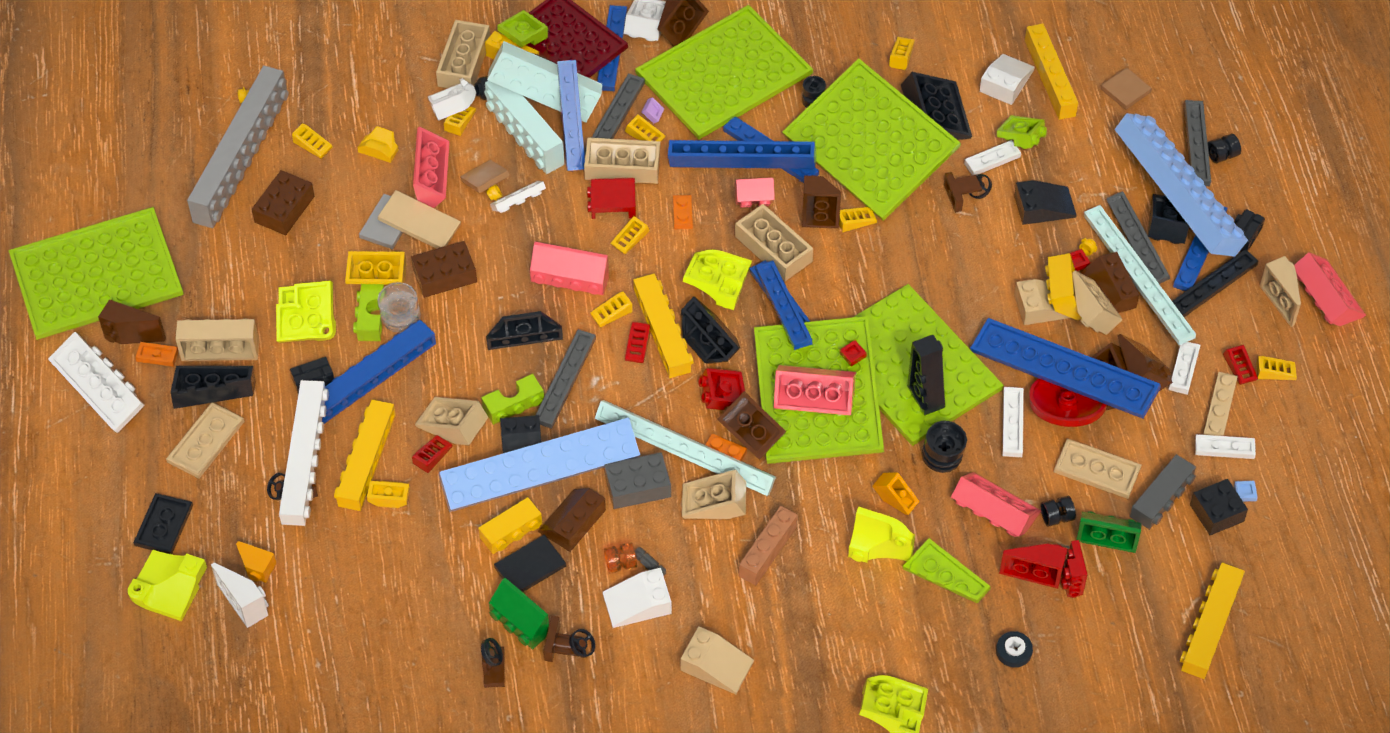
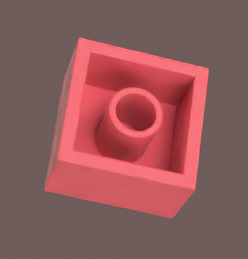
[735,178,775,208]

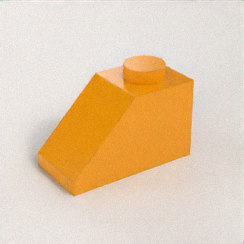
[872,472,919,515]
[236,541,277,583]

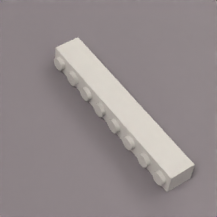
[279,380,329,526]

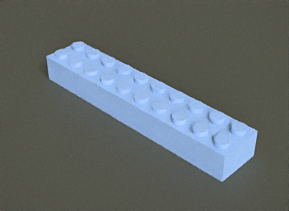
[1114,113,1248,257]
[438,418,640,512]

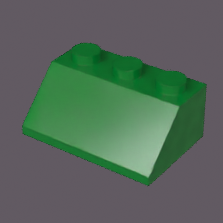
[1076,511,1142,553]
[489,578,549,650]

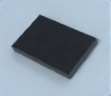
[133,493,193,554]
[494,535,566,592]

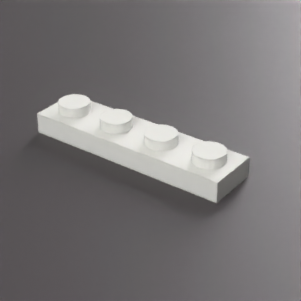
[1002,387,1023,457]

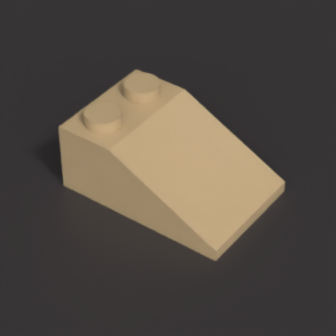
[1260,256,1301,327]
[1072,271,1123,335]
[1014,279,1070,325]
[415,397,488,445]
[682,470,746,519]
[680,626,754,694]

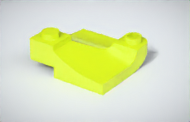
[683,250,752,310]
[276,281,336,343]
[848,507,915,563]
[128,550,207,621]
[859,675,928,733]

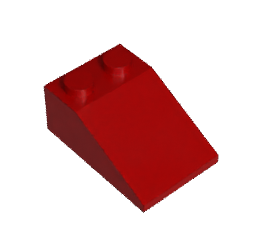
[999,543,1068,589]

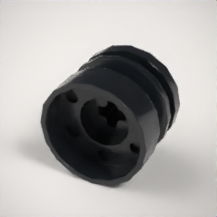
[922,421,967,473]

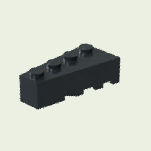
[907,335,945,416]
[171,366,256,409]

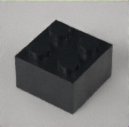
[1190,479,1248,536]

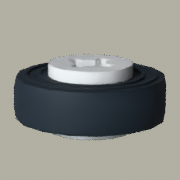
[996,631,1033,668]

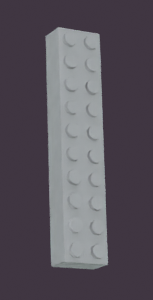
[187,65,289,228]

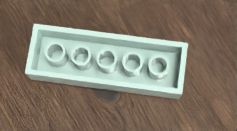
[487,41,602,122]
[484,81,565,174]

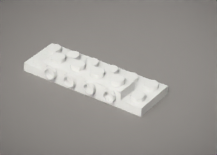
[48,332,145,433]

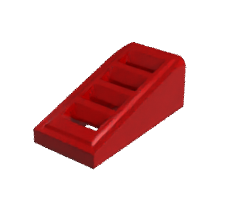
[625,322,651,363]
[1223,344,1258,385]
[412,435,453,473]

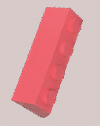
[413,126,449,208]
[530,242,609,295]
[1294,252,1366,326]
[774,365,856,415]
[951,472,1041,537]

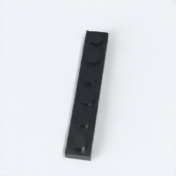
[1172,249,1259,317]

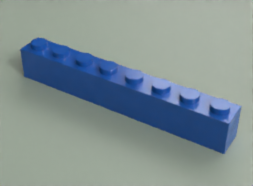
[668,140,816,169]
[322,320,436,424]

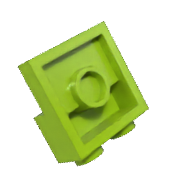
[497,10,548,47]
[997,115,1047,149]

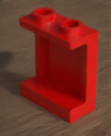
[587,178,636,219]

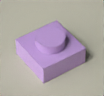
[642,97,664,124]

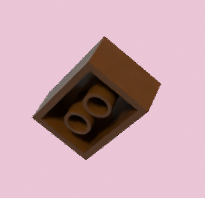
[252,170,315,236]
[411,241,477,298]

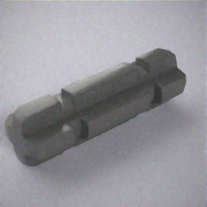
[633,547,666,576]

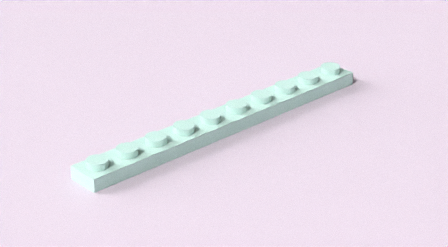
[1084,205,1196,345]
[595,400,776,496]

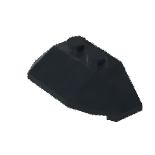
[681,297,740,364]
[486,311,563,350]

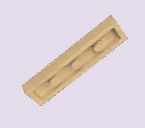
[1203,372,1238,436]

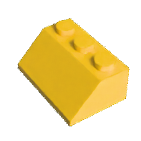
[345,251,407,284]
[1045,253,1081,320]

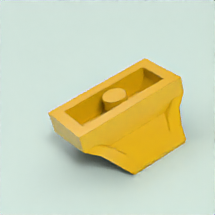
[357,126,399,163]
[367,481,410,508]

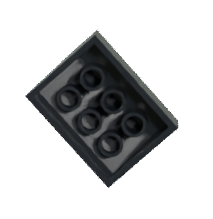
[901,72,972,140]

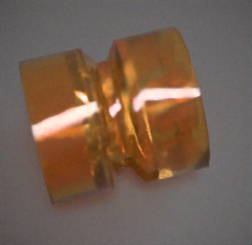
[604,542,637,574]

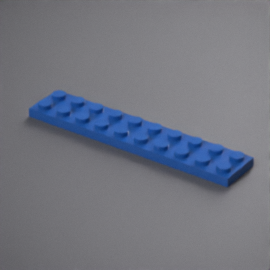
[970,318,1161,419]

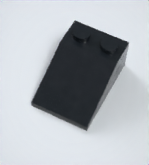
[1014,180,1077,225]
[1148,194,1189,244]
[500,415,542,453]

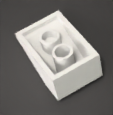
[624,0,666,41]
[980,54,1035,105]
[211,563,269,628]
[603,568,672,628]

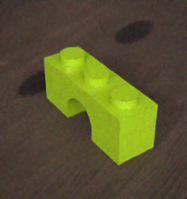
[353,284,386,341]
[481,374,544,425]

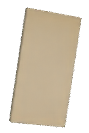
[378,190,461,249]
[166,403,244,479]
[1054,439,1142,499]

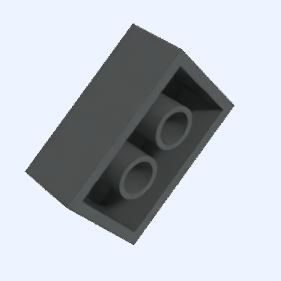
[604,452,671,509]

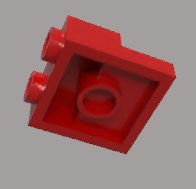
[698,368,745,410]
[1061,540,1088,598]

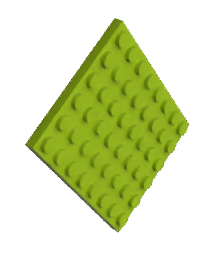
[635,5,813,140]
[782,59,961,221]
[9,207,184,340]
[854,284,1004,446]
[754,316,884,464]

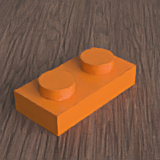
[673,195,693,229]
[135,342,179,367]
[705,434,747,461]

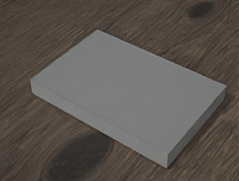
[359,194,403,250]

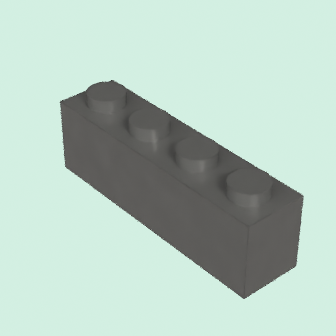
[1130,454,1196,530]

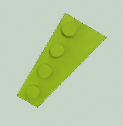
[903,538,991,603]

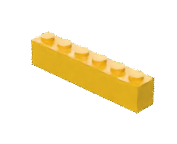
[1025,23,1078,120]
[633,273,694,379]
[334,400,396,511]
[1180,563,1245,679]

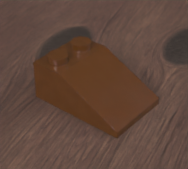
[657,0,709,47]
[98,300,166,344]
[1117,334,1173,391]
[717,391,786,460]

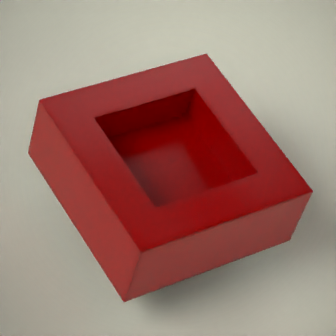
[1070,249,1091,271]
[840,340,867,367]

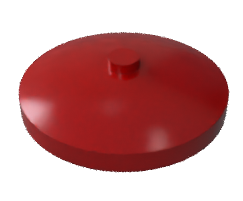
[1029,378,1107,427]

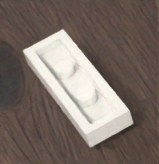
[964,140,1021,175]
[490,181,546,213]
[1169,342,1200,395]
[1195,434,1256,459]

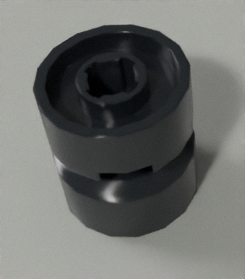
[802,76,826,108]
[1207,133,1241,164]
[1040,495,1076,527]

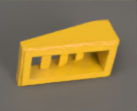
[889,37,915,70]
[444,106,476,136]
[625,114,666,143]
[292,123,333,159]
[839,207,877,233]
[610,216,650,254]
[590,291,632,327]
[1256,356,1297,380]

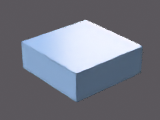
[1234,481,1258,502]

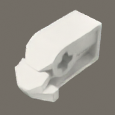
[428,78,476,120]

